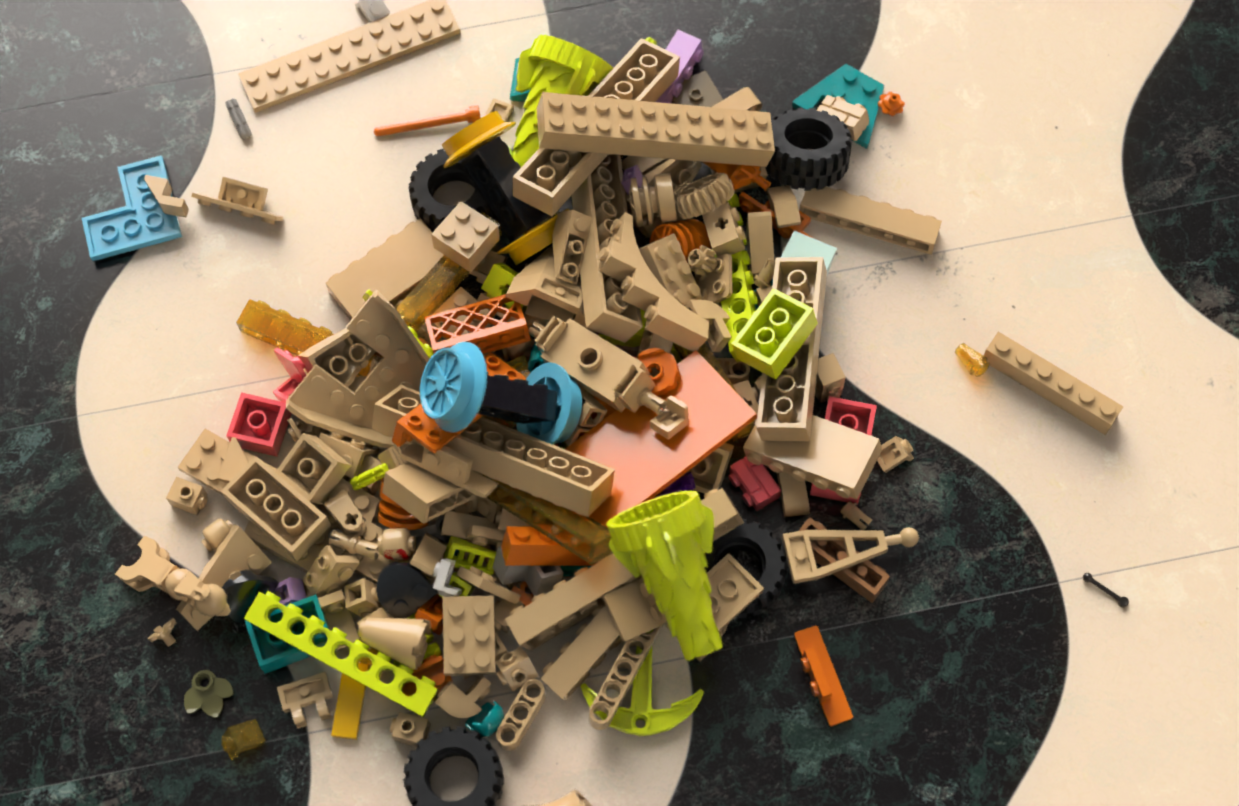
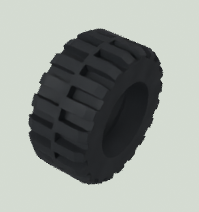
[765,108,852,191]
[409,149,494,233]
[704,519,787,618]
[403,726,504,806]

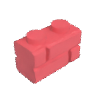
[729,456,781,511]

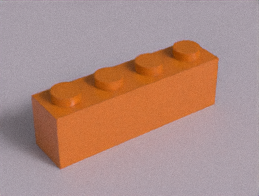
[501,526,608,566]

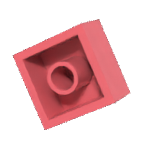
[226,392,292,457]

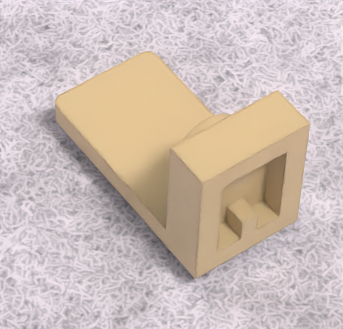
[318,590,361,651]

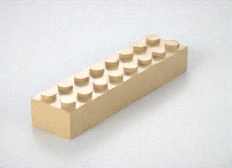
[756,257,827,441]

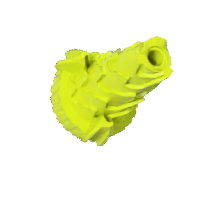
[512,35,613,167]
[607,491,723,661]

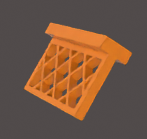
[424,294,531,354]

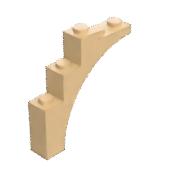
[598,212,709,352]

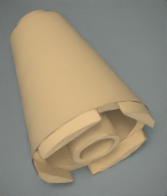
[358,617,431,670]

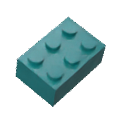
[245,594,330,674]

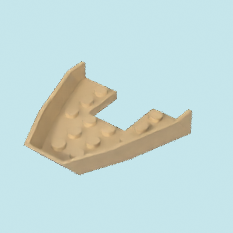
[286,289,430,449]

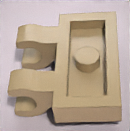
[277,672,333,729]

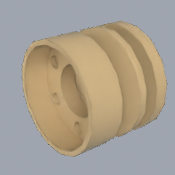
[629,172,677,227]

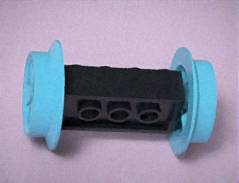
[420,342,582,445]

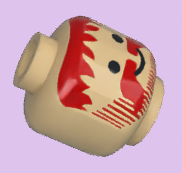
[378,528,416,561]

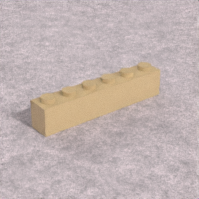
[800,186,942,255]
[982,331,1124,435]

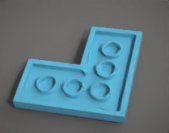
[82,155,182,261]

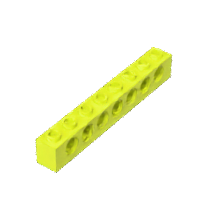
[712,193,758,362]
[244,591,439,718]

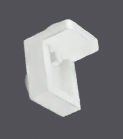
[355,0,391,22]
[433,558,462,597]

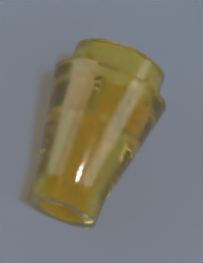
[955,343,990,377]

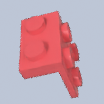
[273,347,306,403]

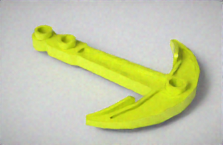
[580,629,704,736]

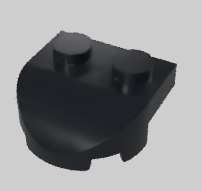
[377,561,437,619]
[222,570,279,623]

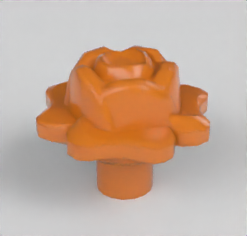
[877,91,905,117]

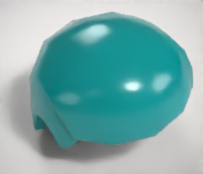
[465,701,504,737]

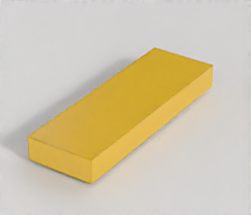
[331,663,370,740]

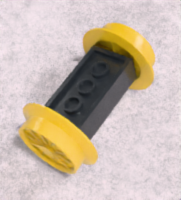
[441,110,569,265]

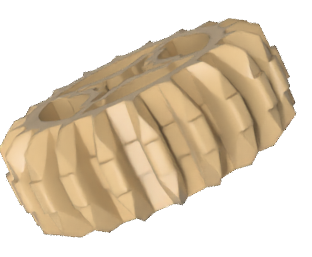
[674,173,734,219]

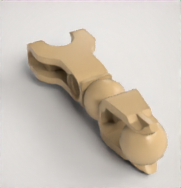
[115,536,231,616]

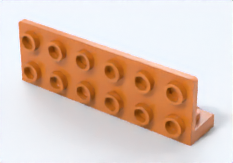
[392,352,527,453]

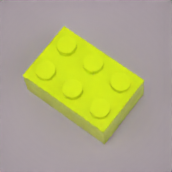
[731,288,818,379]

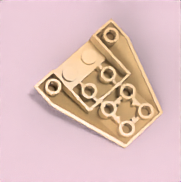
[505,244,595,333]

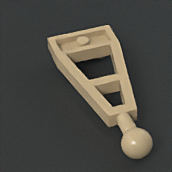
[782,527,919,584]

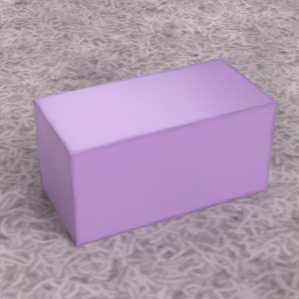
[621,165,643,195]

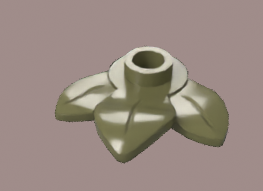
[184,670,234,718]

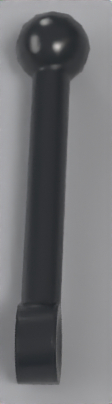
[1083,573,1129,607]

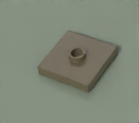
[672,70,723,107]

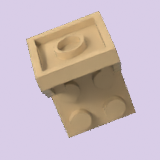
[666,553,764,661]

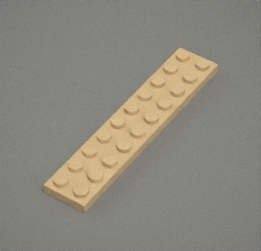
[238,0,461,113]

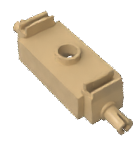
[529,316,668,415]

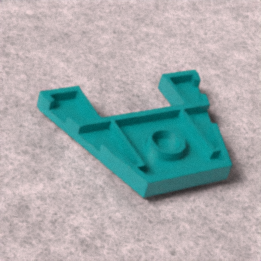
[792,64,884,149]

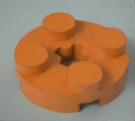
[631,348,679,396]

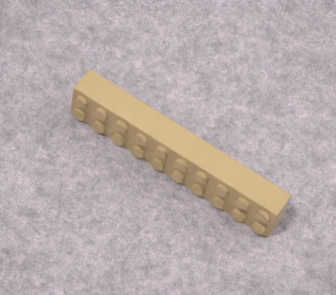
[513,38,680,216]
[537,92,775,167]
[572,154,643,343]
[372,385,615,517]
[505,488,744,651]

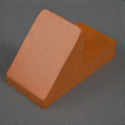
[415,593,443,635]

